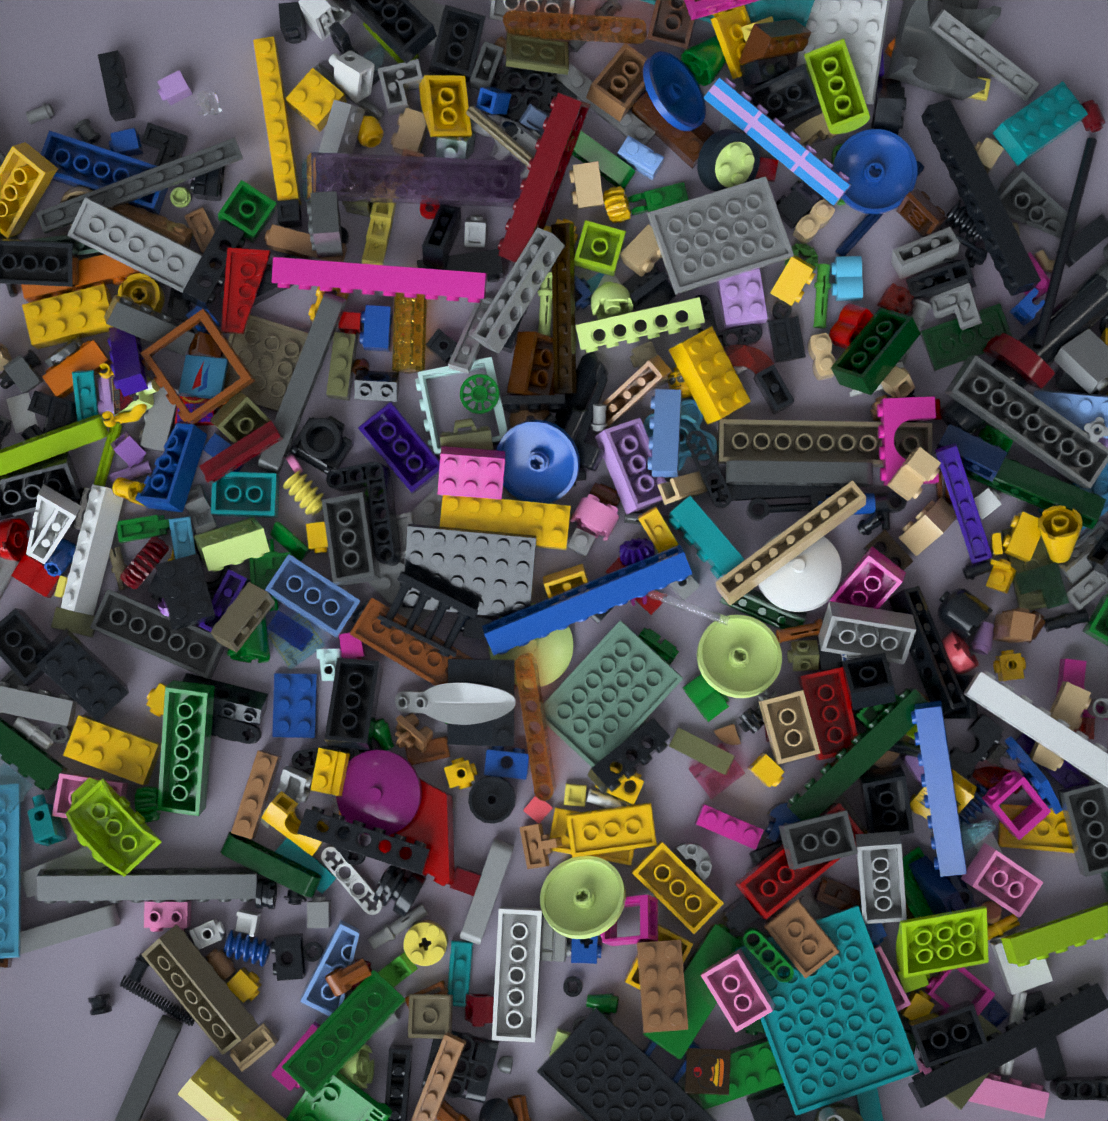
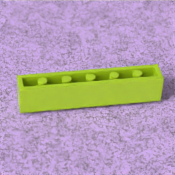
[1001,901,1108,967]

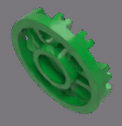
[460,374,500,414]

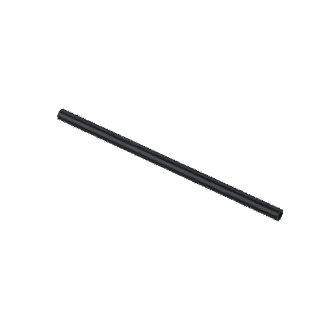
[1033,138,1097,349]

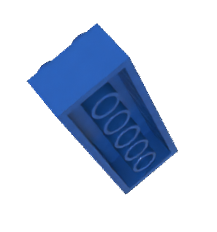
[41,130,169,215]

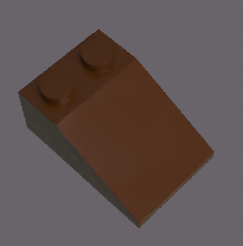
[896,189,947,237]

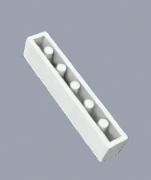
[61,484,124,616]

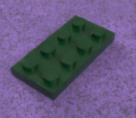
[920,303,1013,371]

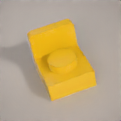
[986,558,1016,594]

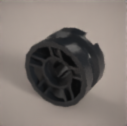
[256,879,277,910]

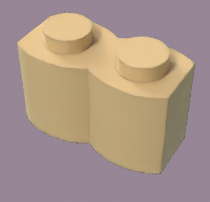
[793,199,835,244]
[808,333,836,381]

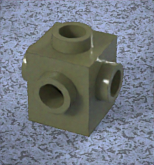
[787,640,819,671]

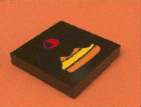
[685,1048,731,1096]

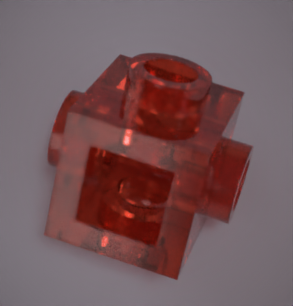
[877,283,914,315]

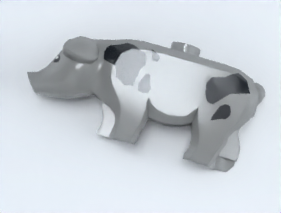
[470,113,541,180]

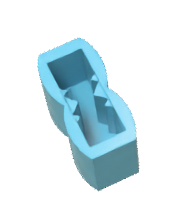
[831,256,863,301]

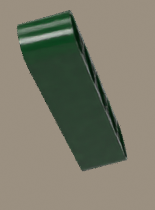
[220,832,322,898]

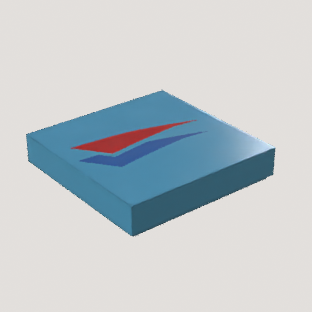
[178,355,228,399]

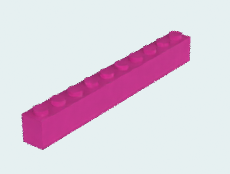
[272,257,487,303]

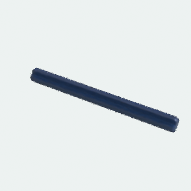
[835,161,925,257]

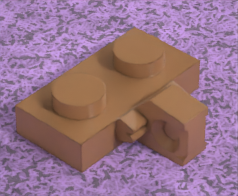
[519,823,562,869]

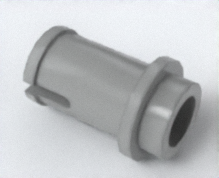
[26,103,55,124]
[591,404,608,431]

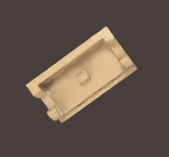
[229,1023,278,1072]

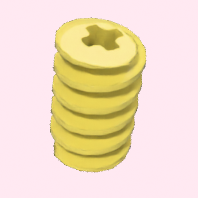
[283,470,324,516]

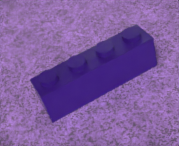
[107,327,148,396]

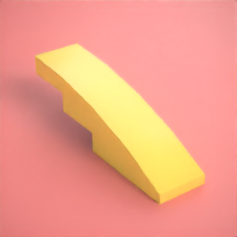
[362,179,400,265]

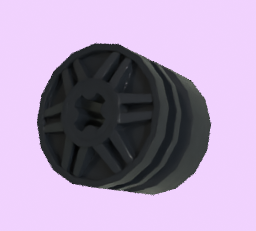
[373,865,427,918]

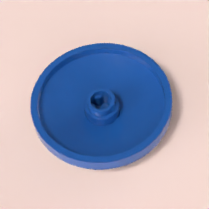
[643,51,706,131]
[832,129,918,214]
[496,420,580,503]

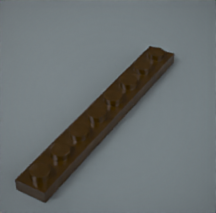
[551,223,577,394]

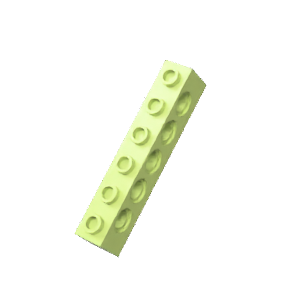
[576,297,705,353]

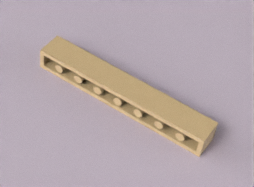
[715,480,866,605]

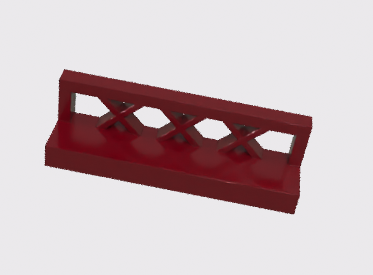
[199,421,283,485]

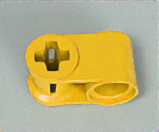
[112,477,146,507]

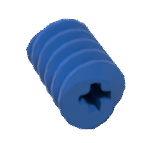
[224,930,271,967]

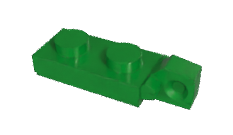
[117,515,174,543]

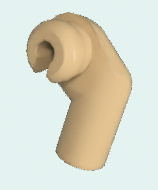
[1034,250,1055,273]

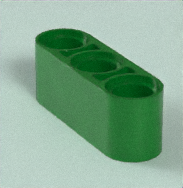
[743,927,794,983]

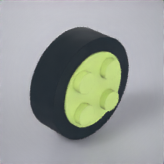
[697,129,760,192]

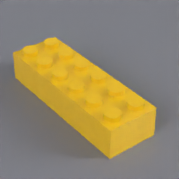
[439,495,571,550]

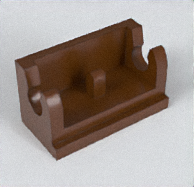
[814,876,861,910]

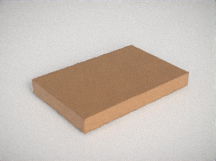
[764,899,840,979]

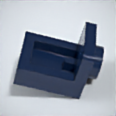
[575,275,592,311]

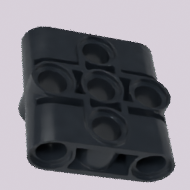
[421,1030,499,1104]

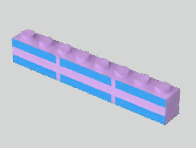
[704,77,851,205]

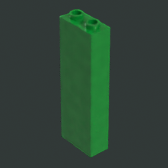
[642,923,744,1059]

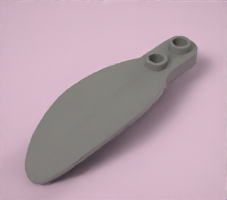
[395,682,516,725]

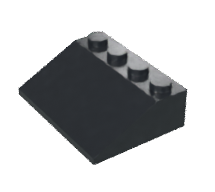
[447,659,515,746]

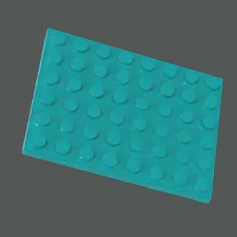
[735,905,920,1116]

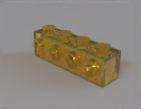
[392,292,427,374]

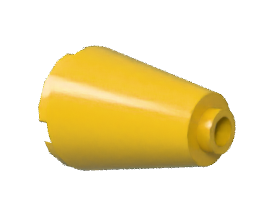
[1038,505,1083,563]

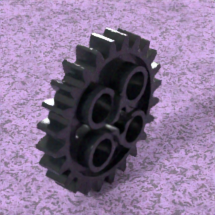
[493,65,558,126]

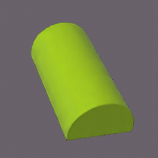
[804,39,870,134]

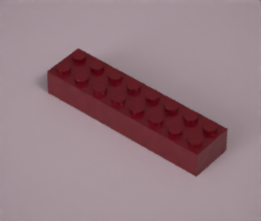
[498,93,591,263]

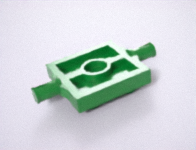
[249,539,292,611]

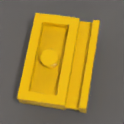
[310,748,350,796]

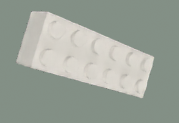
[492,906,542,1042]

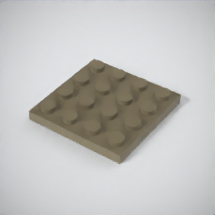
[222,314,309,412]

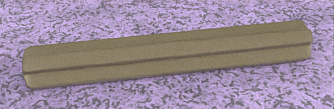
[466,105,534,167]

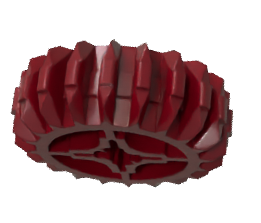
[120,536,169,589]

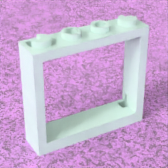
[415,357,508,457]

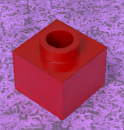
[339,312,362,335]

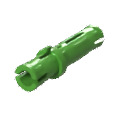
[813,264,831,329]

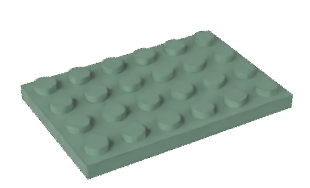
[534,620,683,767]

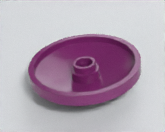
[336,750,422,835]

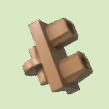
[395,713,433,753]

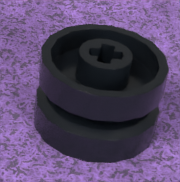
[468,776,516,824]

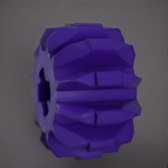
[619,537,655,566]

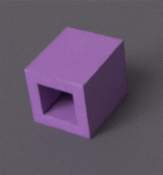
[111,430,146,467]

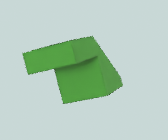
[377,952,418,988]

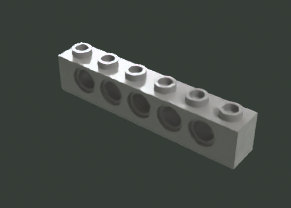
[472,227,565,354]

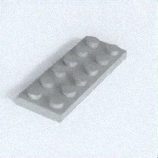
[67,197,202,293]

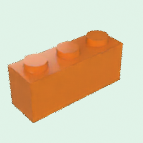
[42,340,112,399]

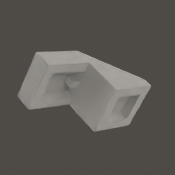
[185,484,217,534]

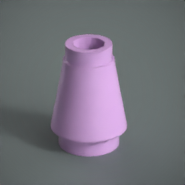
[971,622,994,655]

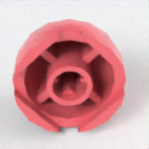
[941,631,979,674]

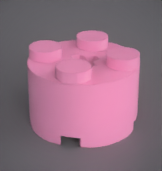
[570,494,619,541]

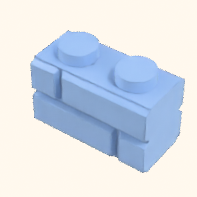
[617,135,664,180]

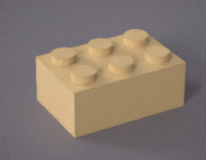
[758,690,820,765]

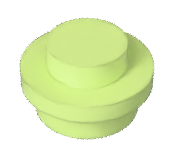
[170,187,191,208]

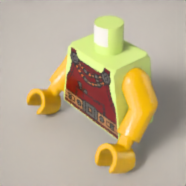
[99,363,160,427]

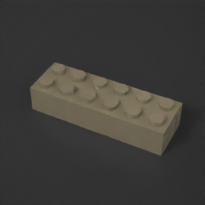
[141,925,259,1055]

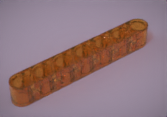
[503,10,647,44]
[515,653,556,801]

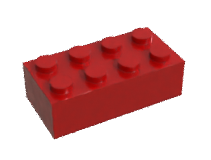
[798,667,857,761]

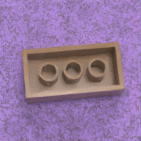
[636,940,688,1033]

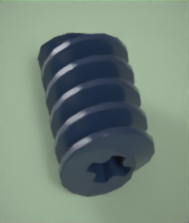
[959,781,990,825]

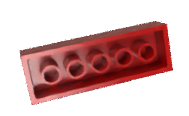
[735,803,863,919]

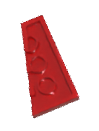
[221,248,271,334]

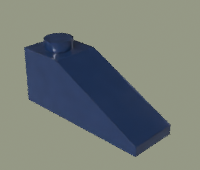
[908,855,967,915]

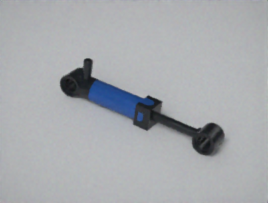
[746,491,907,530]

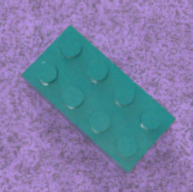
[993,81,1088,166]
[668,496,745,579]

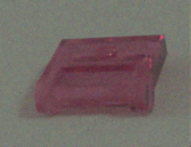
[688,743,745,799]

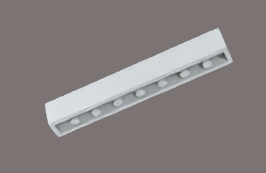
[963,671,1108,788]

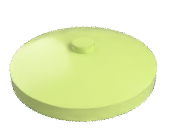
[489,603,573,688]
[697,615,782,698]
[540,856,626,939]

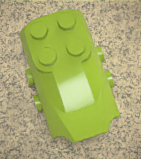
[65,777,162,877]

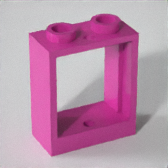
[982,770,1051,840]
[600,895,658,946]
[925,967,996,1015]

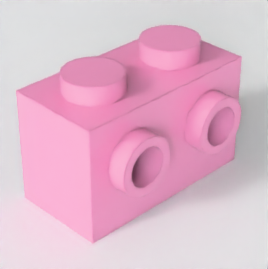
[144,900,191,932]

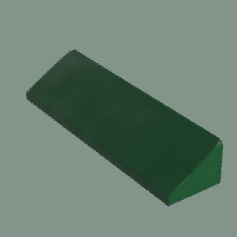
[720,589,807,629]

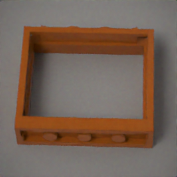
[141,309,255,425]

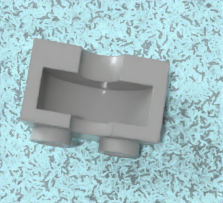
[274,765,313,809]
[675,842,712,881]

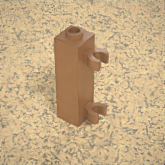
[265,224,347,262]

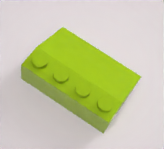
[896,906,989,978]

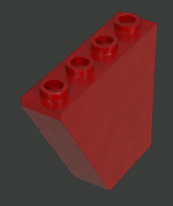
[380,778,455,886]

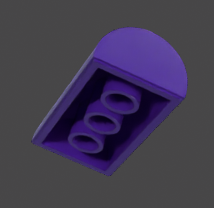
[358,402,440,493]

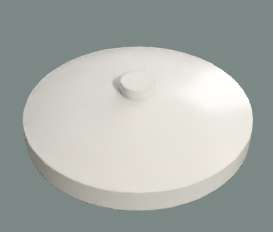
[759,531,842,612]

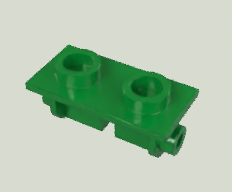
[639,627,679,665]

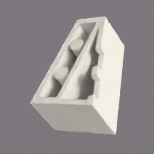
[298,0,353,41]
[26,484,81,564]

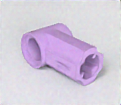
[97,376,115,419]

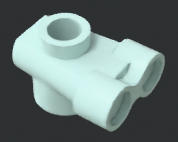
[316,648,342,681]

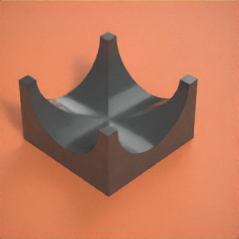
[887,0,1002,101]

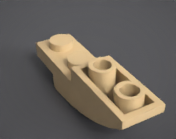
[793,113,837,146]

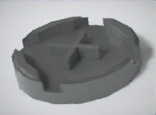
[44,336,83,367]

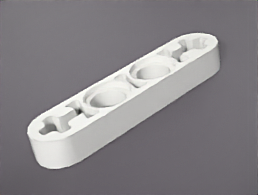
[321,846,383,915]

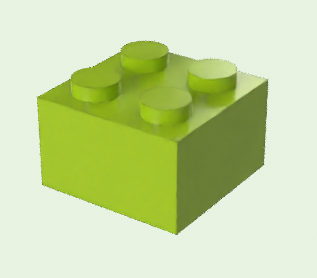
[574,220,626,277]

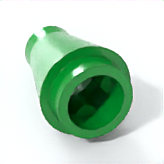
[373,718,395,750]
[586,993,619,1015]

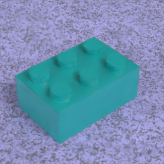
[211,472,280,518]

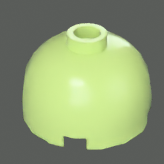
[591,282,634,319]
[339,1044,375,1089]

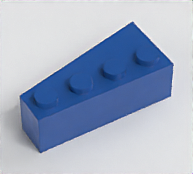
[135,423,207,513]

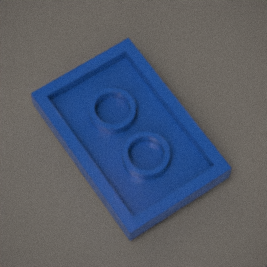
[272,673,318,738]

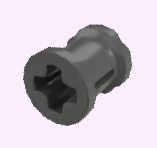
[73,119,101,145]

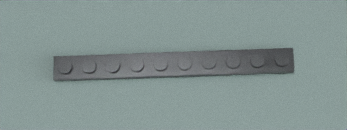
[36,137,243,234]

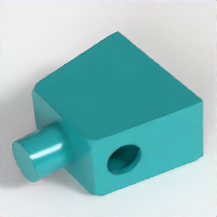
[27,794,67,846]

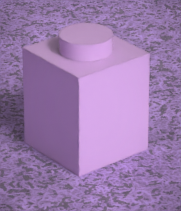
[157,70,192,105]

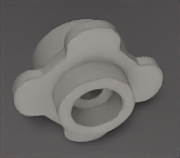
[1084,417,1108,442]

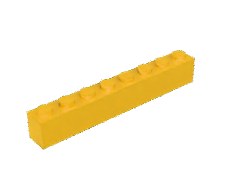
[253,36,302,205]

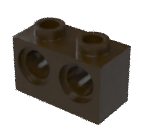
[863,530,913,570]

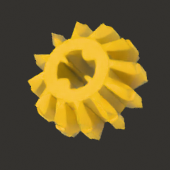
[603,186,631,223]

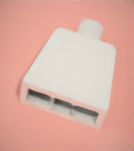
[329,51,375,103]

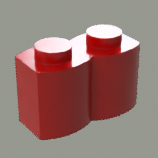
[829,303,874,349]
[11,554,62,598]

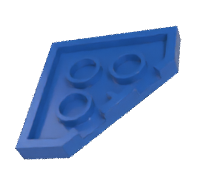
[1004,736,1063,814]

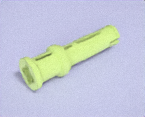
[537,272,552,337]

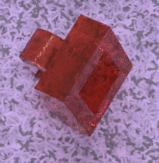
[1074,718,1095,740]

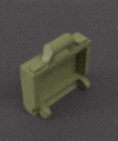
[440,418,493,450]

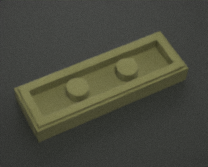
[669,727,735,776]

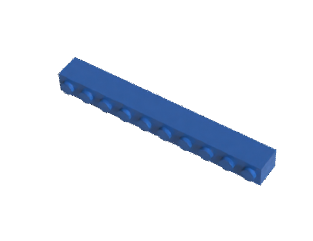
[482,545,692,656]

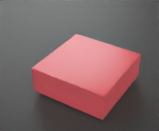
[523,794,553,823]

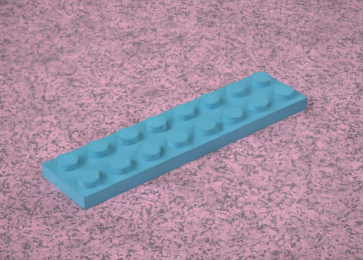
[0,784,21,959]

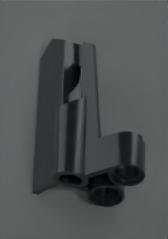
[555,352,608,472]

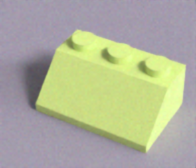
[193,517,270,572]

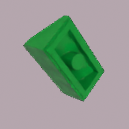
[270,521,310,562]

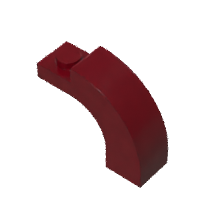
[983,333,1055,389]

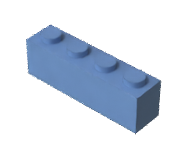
[648,389,682,477]

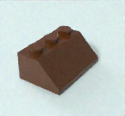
[739,19,811,64]
[507,331,555,396]

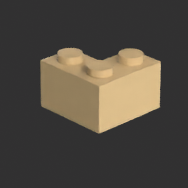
[569,161,604,209]
[887,447,941,501]
[899,497,957,556]

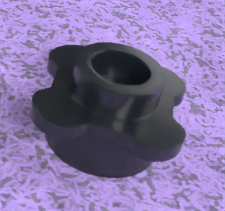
[284,890,307,905]

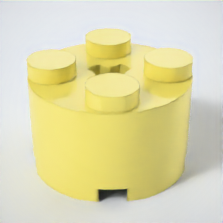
[403,920,448,966]

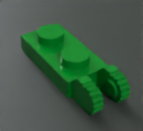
[628,182,689,215]

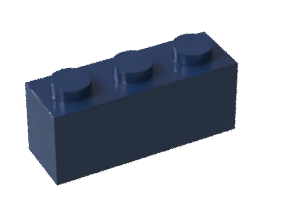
[934,424,1008,482]

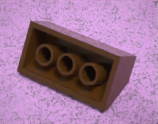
[632,91,715,169]

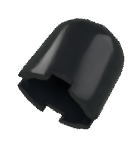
[938,588,993,642]

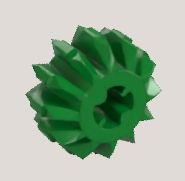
[134,786,161,823]

